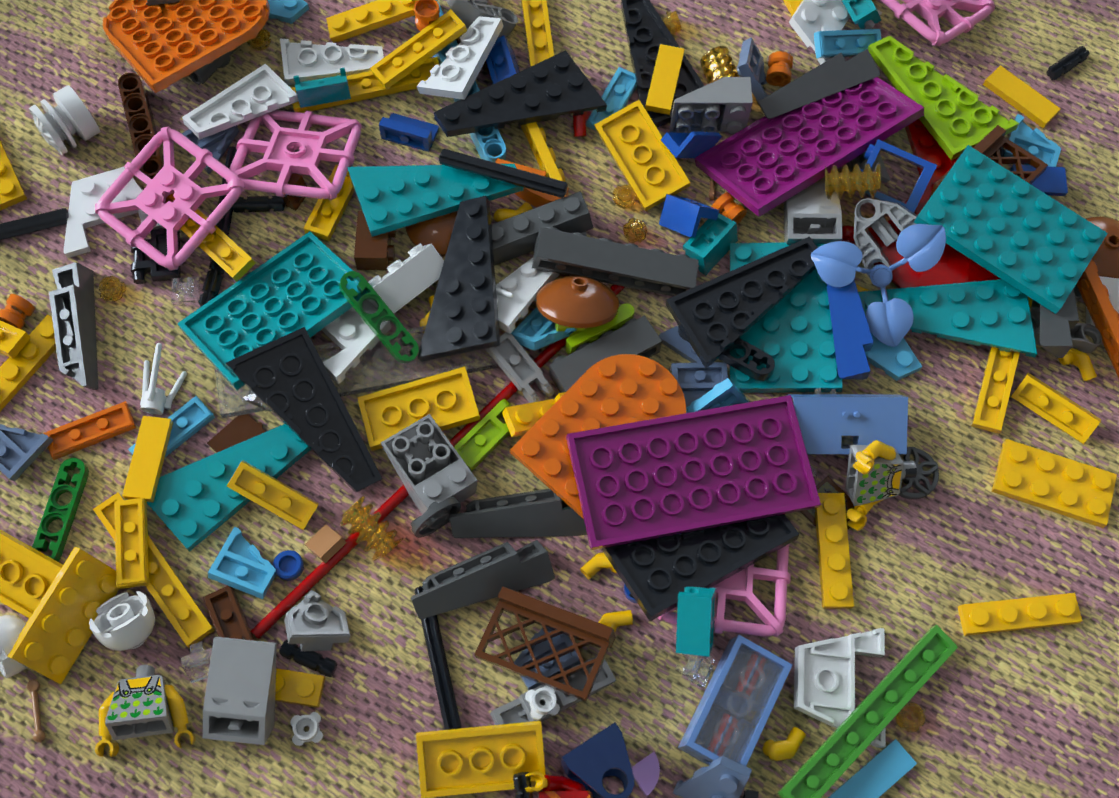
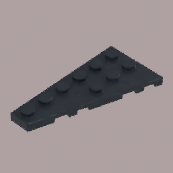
[434,50,607,137]
[417,196,500,362]
[666,237,817,369]
[225,327,383,493]

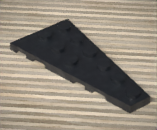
[621,0,704,128]
[602,514,799,621]

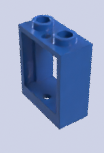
[852,139,937,213]

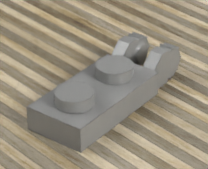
[486,332,554,403]

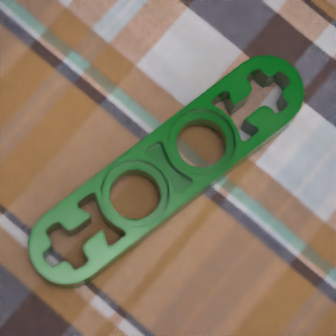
[339,271,419,364]
[32,458,89,562]

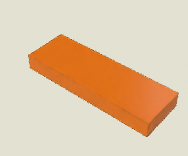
[43,401,136,460]

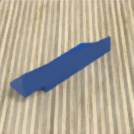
[826,280,874,380]

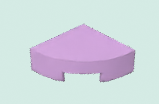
[632,752,660,797]

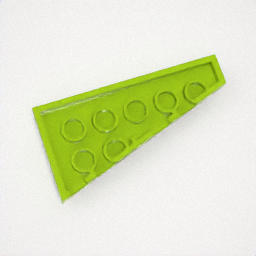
[868,36,1019,160]

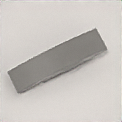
[490,655,616,725]

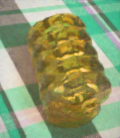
[700,46,739,84]
[825,163,881,200]
[339,495,403,561]

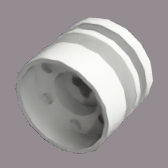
[29,85,100,155]

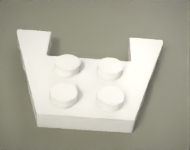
[789,0,882,65]
[63,167,164,258]
[322,300,391,384]
[794,628,886,748]

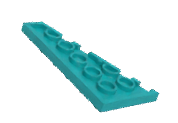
[347,164,524,237]
[858,279,1037,358]
[147,424,311,552]

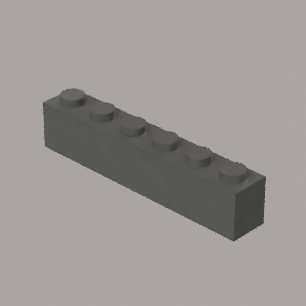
[532,227,699,296]

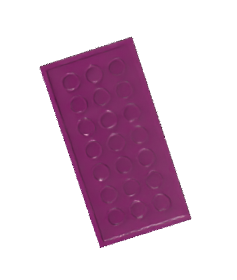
[694,77,924,217]
[566,395,821,550]

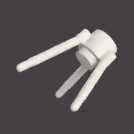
[140,343,187,415]

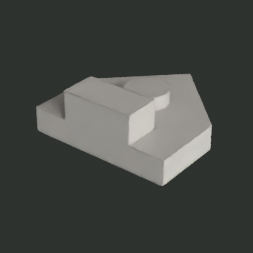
[284,590,350,651]

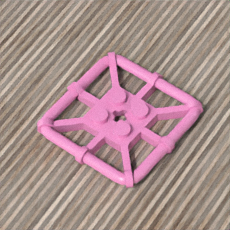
[880,0,995,46]
[226,110,362,200]
[95,126,245,271]
[657,544,791,637]

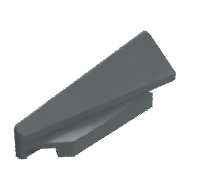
[758,49,880,119]
[49,262,98,390]
[1040,289,1079,358]
[449,489,587,538]
[411,540,555,619]

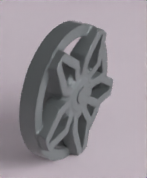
[898,447,939,499]
[410,496,461,538]

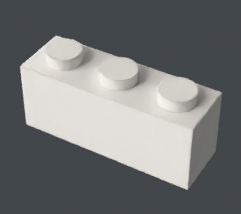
[367,243,444,313]

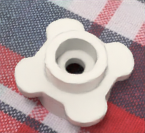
[525,686,560,720]
[290,712,323,746]

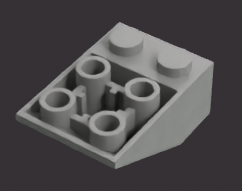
[670,77,753,134]
[784,174,842,244]
[381,414,478,514]
[203,636,277,745]

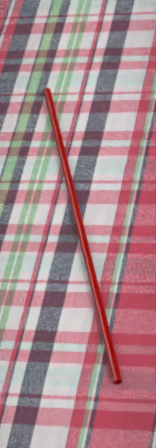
[251,284,625,639]

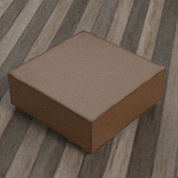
[305,524,346,563]

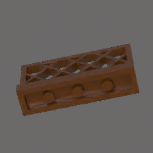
[929,125,1048,199]
[474,586,616,702]

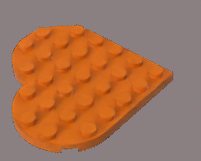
[103,0,270,93]
[510,354,686,519]

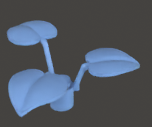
[811,224,946,347]

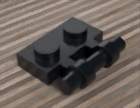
[131,228,181,284]

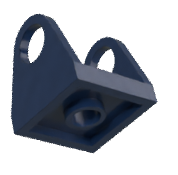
[560,722,635,798]

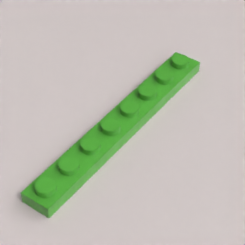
[778,625,958,798]

